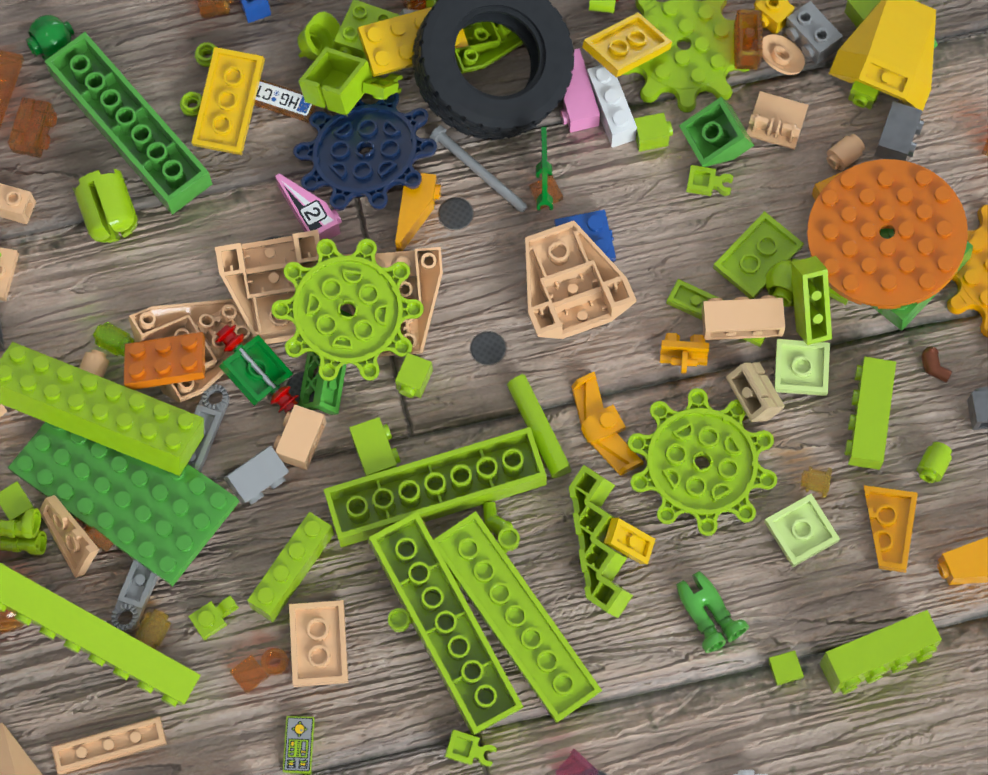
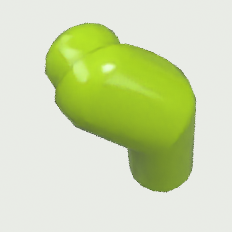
[482,502,513,536]

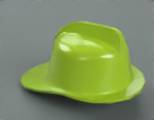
[297,12,341,61]

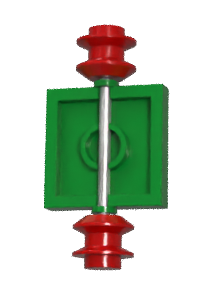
[216,324,299,414]

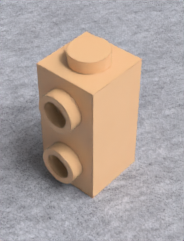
[0,183,36,224]

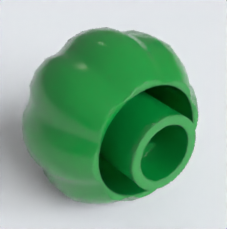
[26,15,74,60]

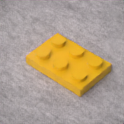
[582,13,672,78]

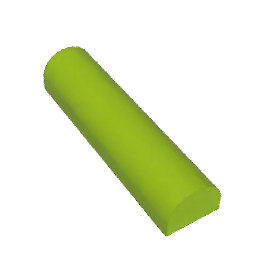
[507,374,572,478]

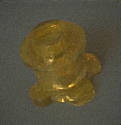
[801,466,832,498]

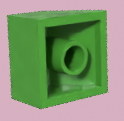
[679,97,755,167]

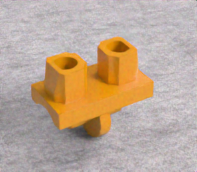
[660,333,709,374]

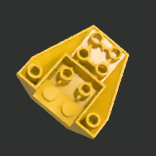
[828,0,936,110]

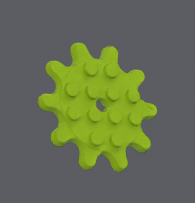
[622,0,754,113]
[271,239,424,381]
[628,388,777,536]

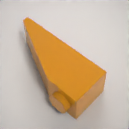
[395,173,441,252]

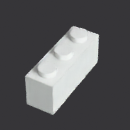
[587,65,637,148]

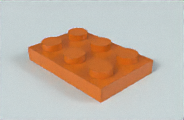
[124,332,205,390]

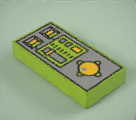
[283,716,315,774]

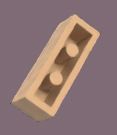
[702,295,785,340]

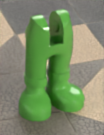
[676,571,749,653]

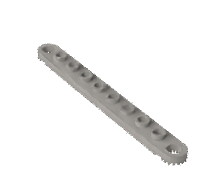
[111,384,230,633]

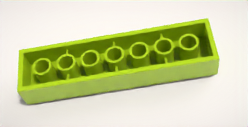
[0,342,204,476]
[323,427,547,548]
[368,511,523,736]

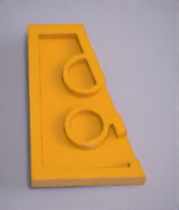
[863,485,918,573]

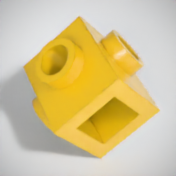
[753,0,795,35]

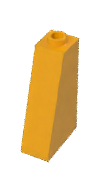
[937,537,988,585]

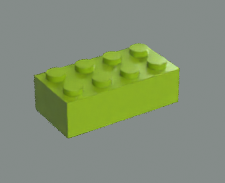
[819,610,942,695]

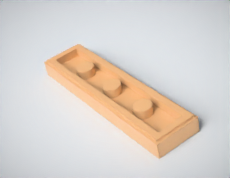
[52,716,167,775]

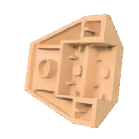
[525,220,636,339]
[215,230,320,345]

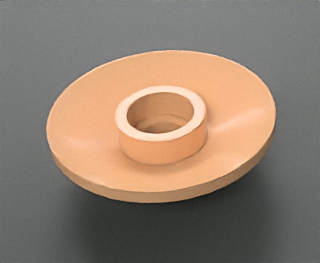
[759,34,805,75]

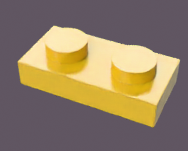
[604,518,656,564]

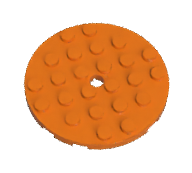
[807,159,968,309]

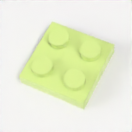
[774,339,830,396]
[764,494,840,567]

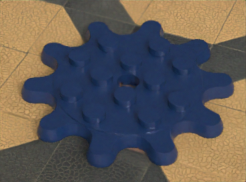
[293,93,437,211]

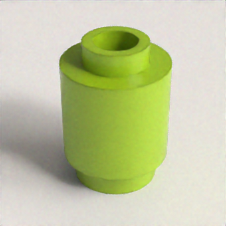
[917,442,952,483]

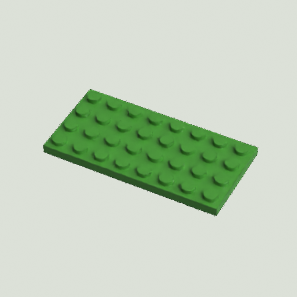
[8,422,240,587]

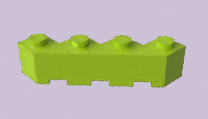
[569,465,633,618]

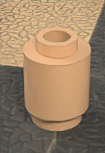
[827,134,865,171]
[79,350,110,378]

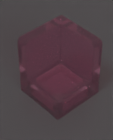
[556,749,599,775]

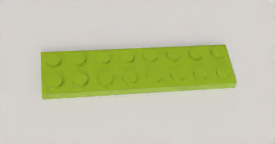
[433,511,602,724]

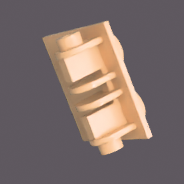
[747,91,809,150]

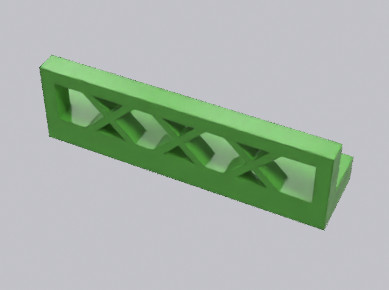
[298,309,353,415]

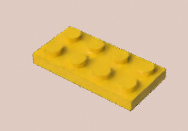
[357,7,469,77]
[191,47,265,155]

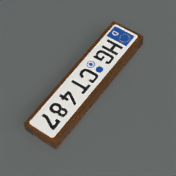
[254,79,316,123]

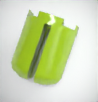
[73,169,138,243]

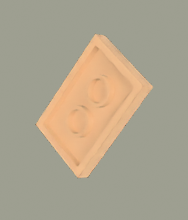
[289,600,349,687]

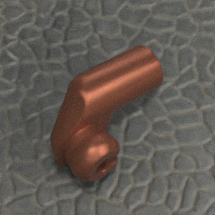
[921,346,953,383]

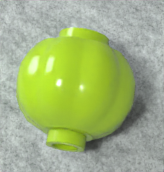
[765,259,799,307]

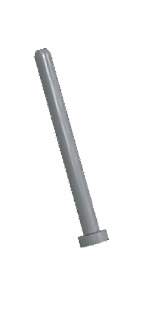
[430,125,527,212]

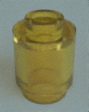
[135,609,171,649]

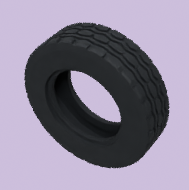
[412,0,574,140]

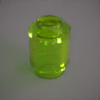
[93,322,134,357]

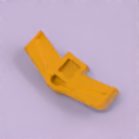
[571,372,644,476]

